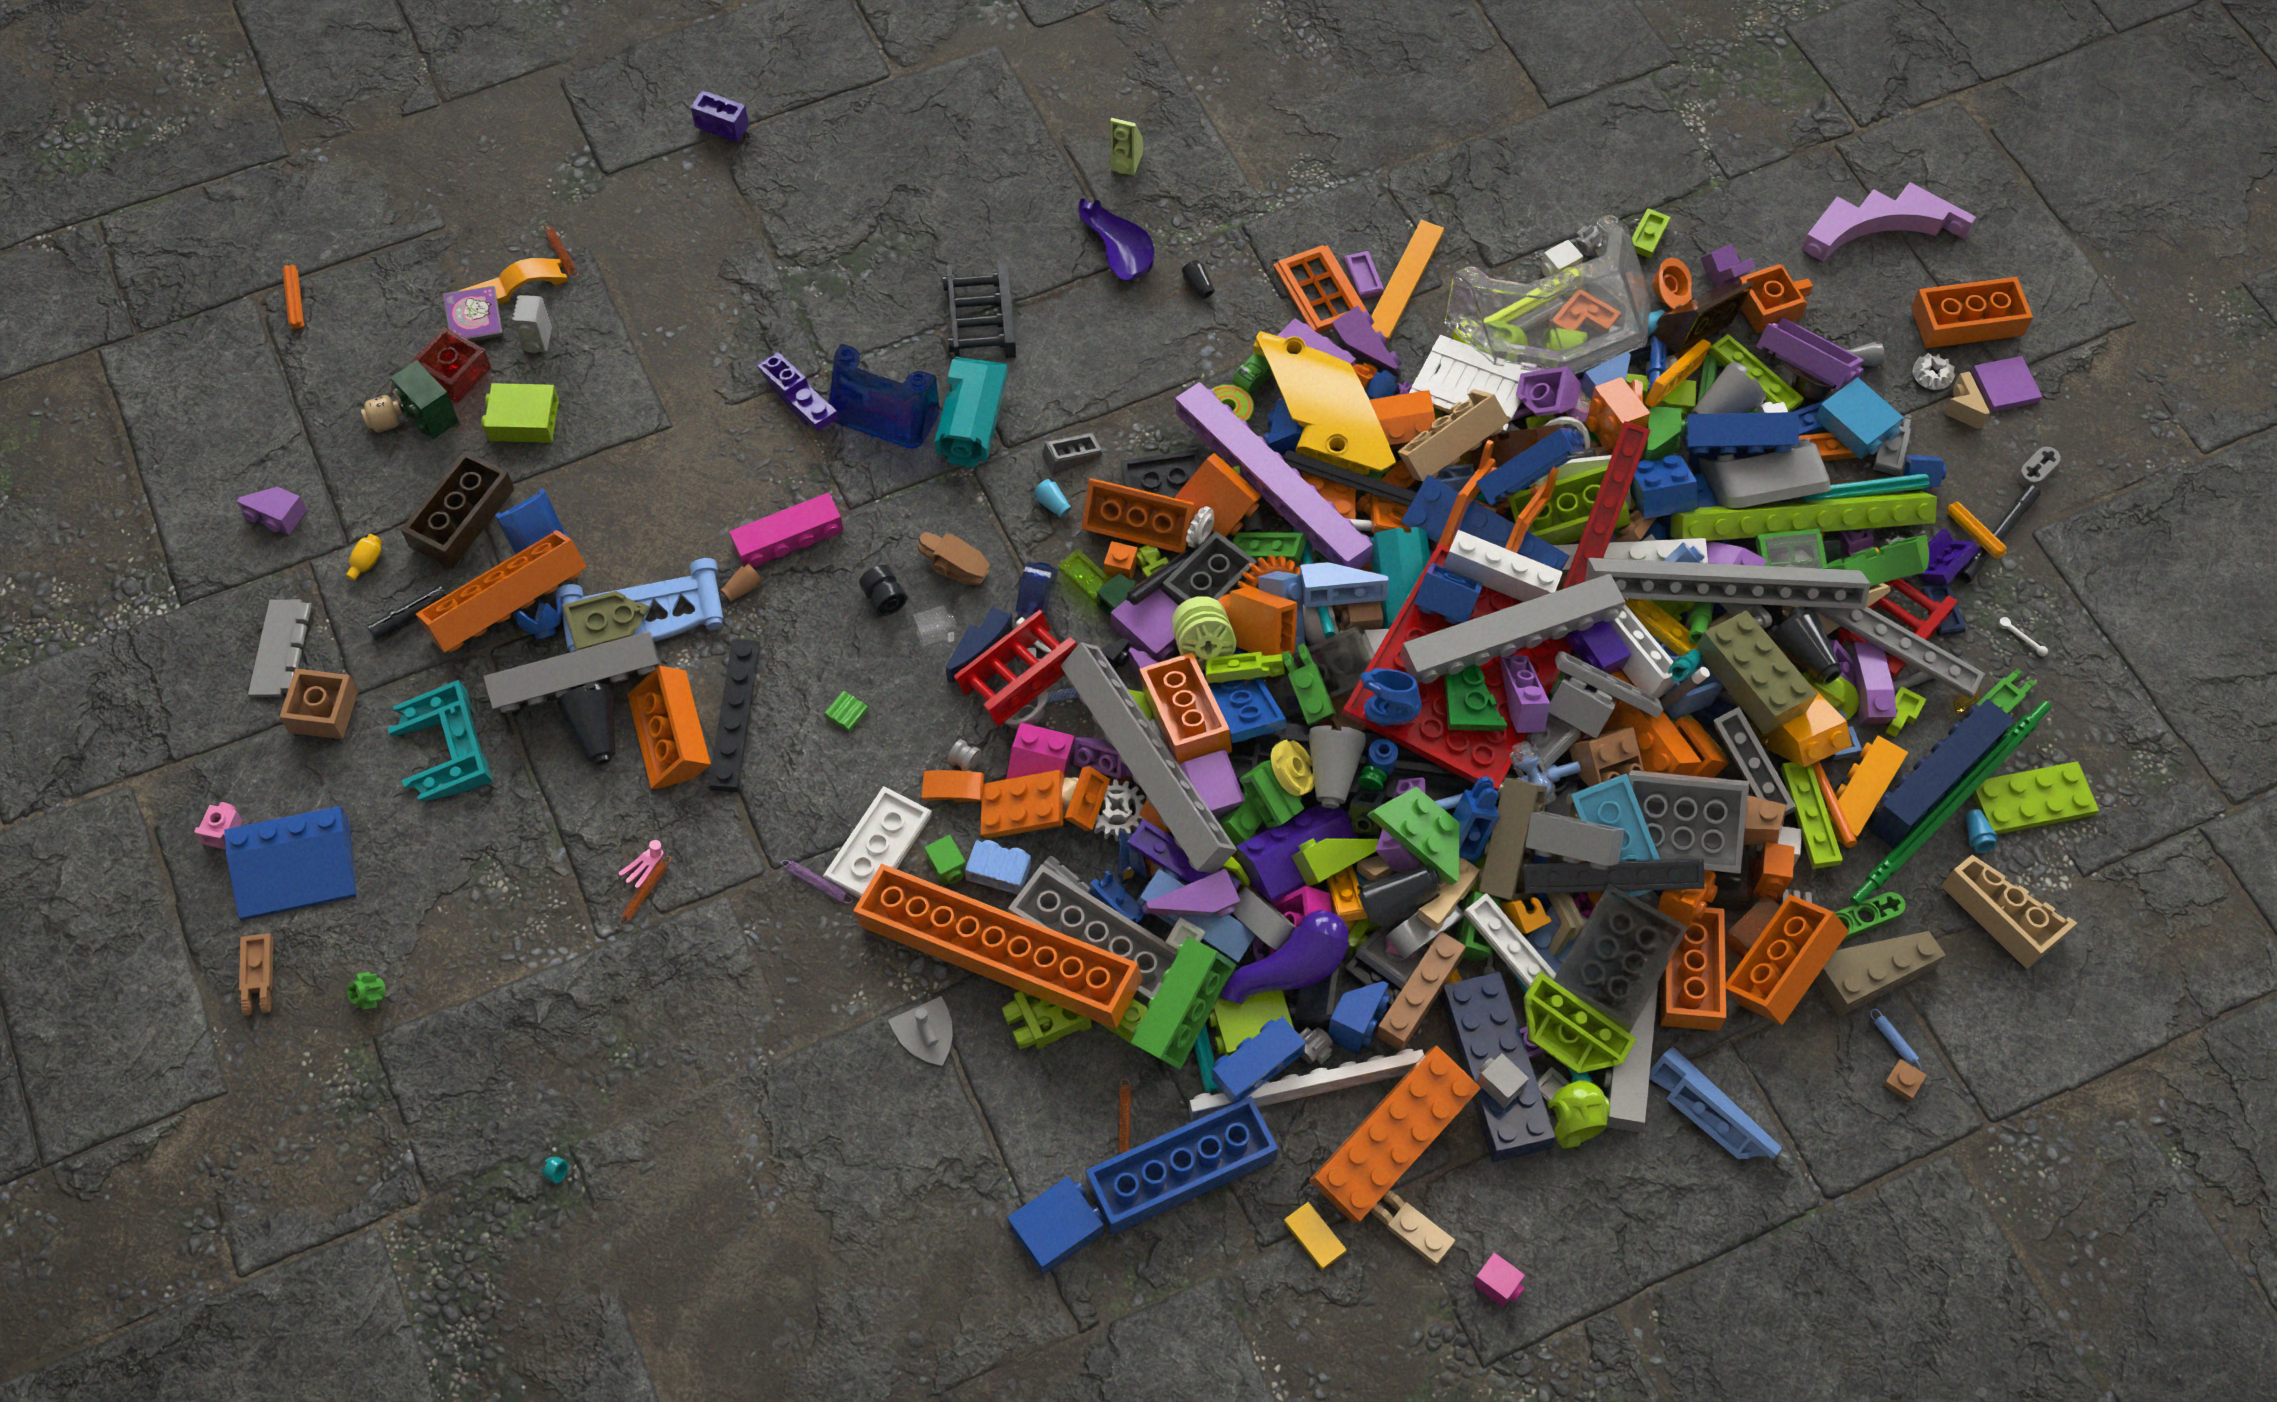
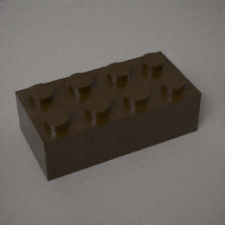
[401,451,515,569]

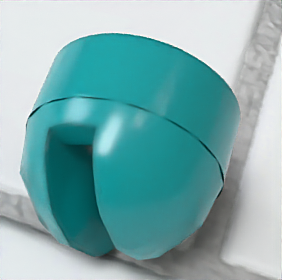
[541,1156,569,1184]

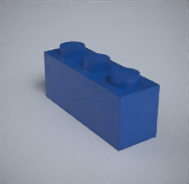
[1212,1016,1306,1104]

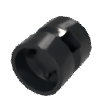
[859,565,908,616]

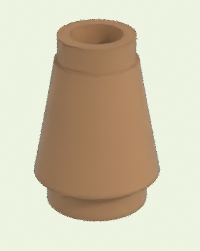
[721,564,762,602]

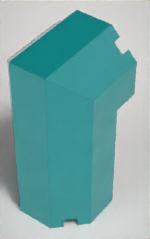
[935,357,1008,468]
[1369,527,1430,629]

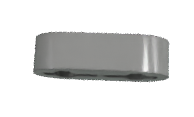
[2017,447,2061,488]

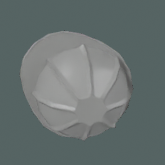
[1004,690,1049,729]

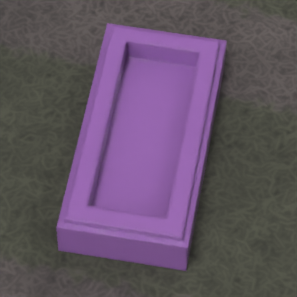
[1344,251,1384,300]

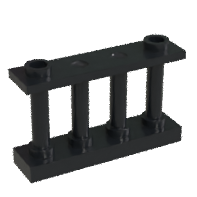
[942,260,1016,358]

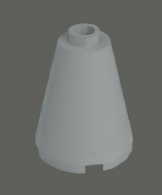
[1691,362,1766,414]
[1309,725,1366,808]

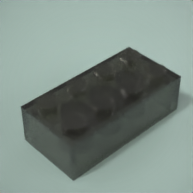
[1260,626,1375,721]

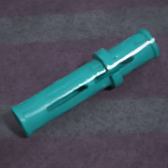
[1668,649,1704,681]

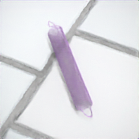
[781,860,852,903]

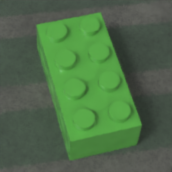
[1131,936,1236,1070]

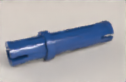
[1647,336,1667,394]

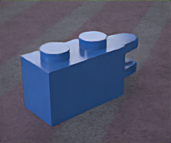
[1452,776,1499,860]

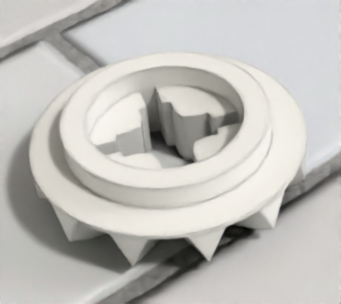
[1913,353,1955,390]
[1186,506,1215,548]

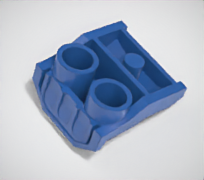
[495,489,568,555]

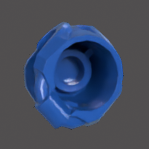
[1360,668,1422,726]

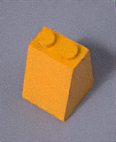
[1764,681,1852,767]

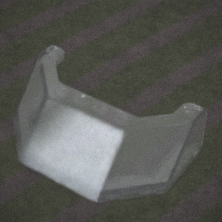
[1445,214,1651,374]

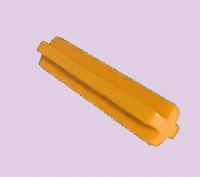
[1947,502,2007,559]

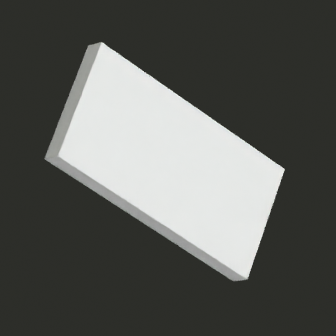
[823,786,932,899]

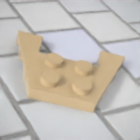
[1356,855,1480,932]

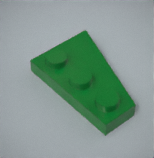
[1443,664,1507,731]

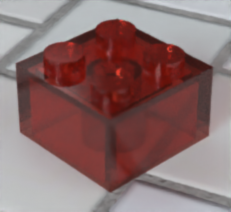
[411,327,491,403]

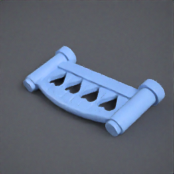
[555,558,724,652]

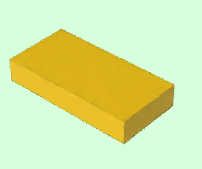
[1284,1202,1347,1271]

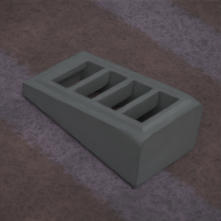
[1042,433,1103,473]

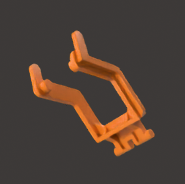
[1437,440,1559,554]

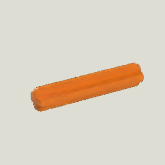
[282,264,304,330]

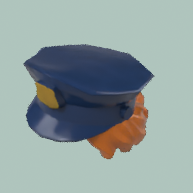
[1117,828,1152,885]

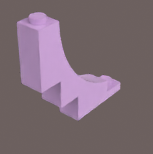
[1802,182,1976,262]

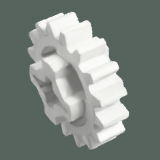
[1094,779,1145,841]

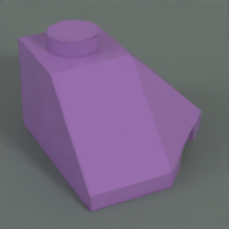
[1516,366,1581,416]

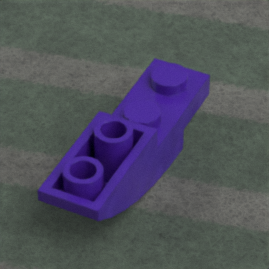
[757,352,839,431]

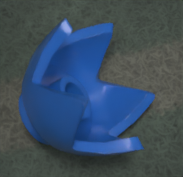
[514,597,562,639]

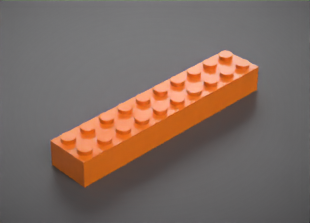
[853,863,1143,1029]

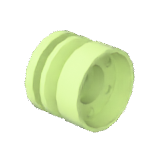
[1171,597,1237,670]

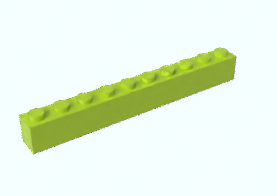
[1670,491,1937,541]

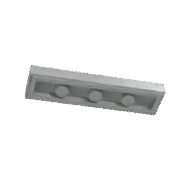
[1554,651,1663,718]

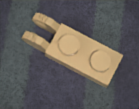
[1370,1190,1455,1266]

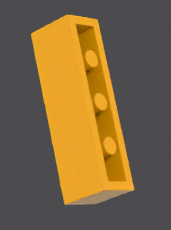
[1826,736,1908,848]

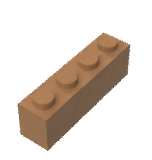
[1377,931,1466,1051]

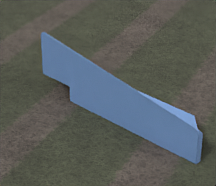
[1649,1047,1782,1159]

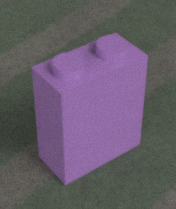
[1111,588,1178,662]

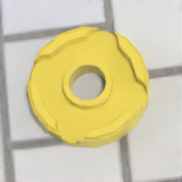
[1271,740,1315,797]

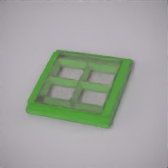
[1756,529,1827,569]

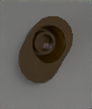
[1783,361,1837,404]

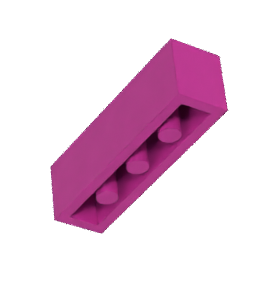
[729,492,844,567]

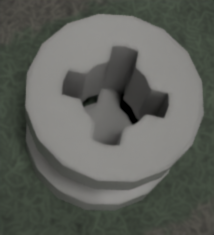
[947,739,981,772]

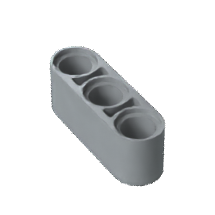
[1233,885,1296,951]
[1387,905,1465,960]

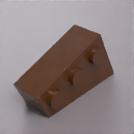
[1471,424,1559,471]

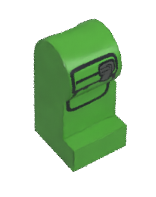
[1232,354,1273,394]

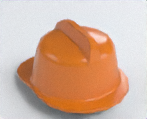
[1652,257,1692,310]

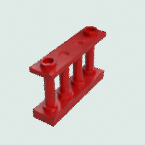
[1836,578,1958,682]
[954,610,1078,727]

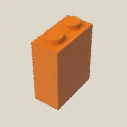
[1175,453,1262,537]
[1229,586,1297,656]

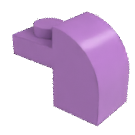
[1700,244,1756,288]

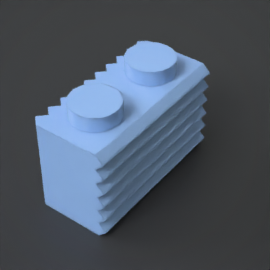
[965,840,1031,895]

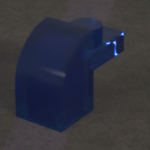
[1016,562,1058,615]

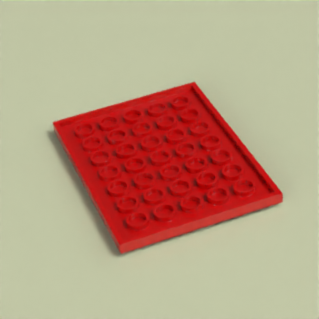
[1342,543,1572,791]

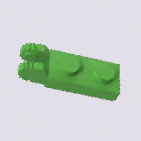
[1282,644,1336,726]
[1977,668,2036,714]

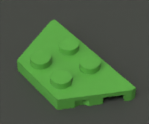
[1367,786,1459,885]

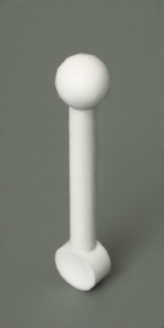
[1999,617,2048,657]

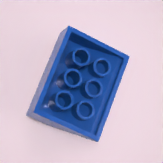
[1681,412,1799,455]
[224,806,357,920]

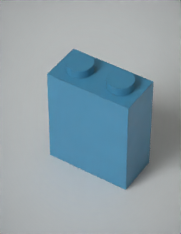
[1815,377,1904,459]

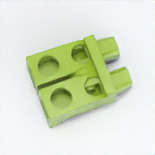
[1002,991,1092,1050]

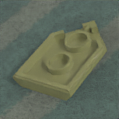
[562,591,650,651]

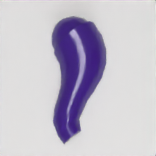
[1079,198,1155,281]
[1219,910,1350,1005]

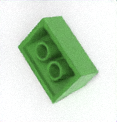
[1639,406,1686,462]

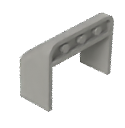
[1699,439,1831,508]

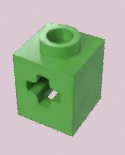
[924,835,966,886]

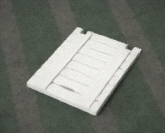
[1409,335,1536,433]

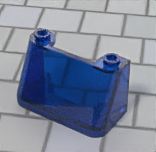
[828,343,940,449]

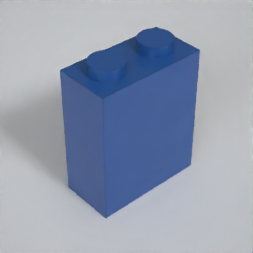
[1007,1176,1105,1275]

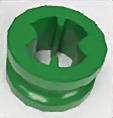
[1358,766,1387,791]

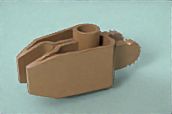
[918,532,990,585]

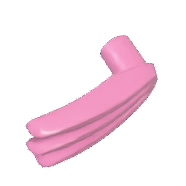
[619,840,663,889]

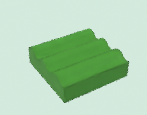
[824,691,868,732]

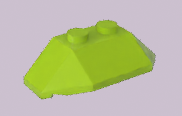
[1524,972,1637,1073]

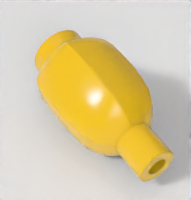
[345,534,383,581]

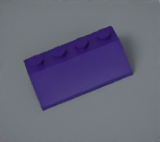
[1236,803,1360,903]

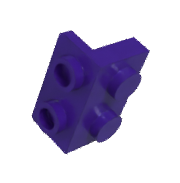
[1919,529,1978,584]

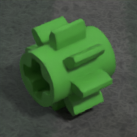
[347,972,385,1010]

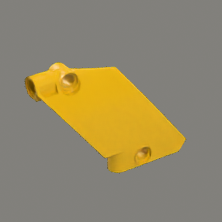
[1253,331,1396,475]

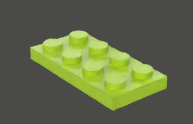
[1972,761,2099,835]

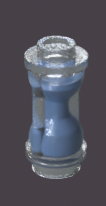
[1509,741,1557,805]

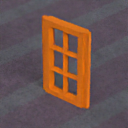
[1273,245,1367,334]

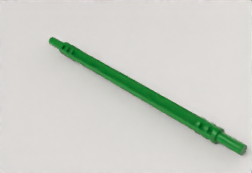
[1850,700,2052,906]

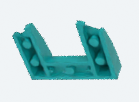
[388,680,493,802]

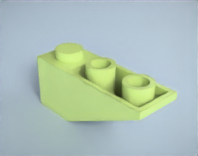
[1110,118,1143,176]

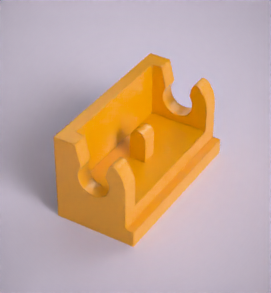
[1500,897,1552,934]

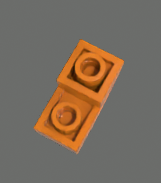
[921,770,984,803]

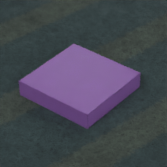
[1971,356,2042,413]

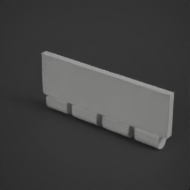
[248,599,312,697]

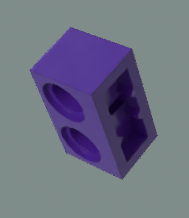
[690,90,749,142]

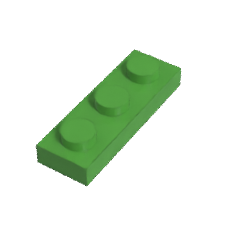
[1233,532,1308,562]

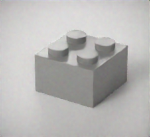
[1548,673,1618,738]

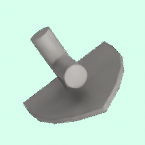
[888,996,953,1067]

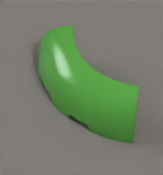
[1819,535,1929,587]

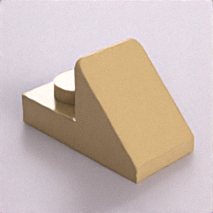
[1944,372,1990,429]

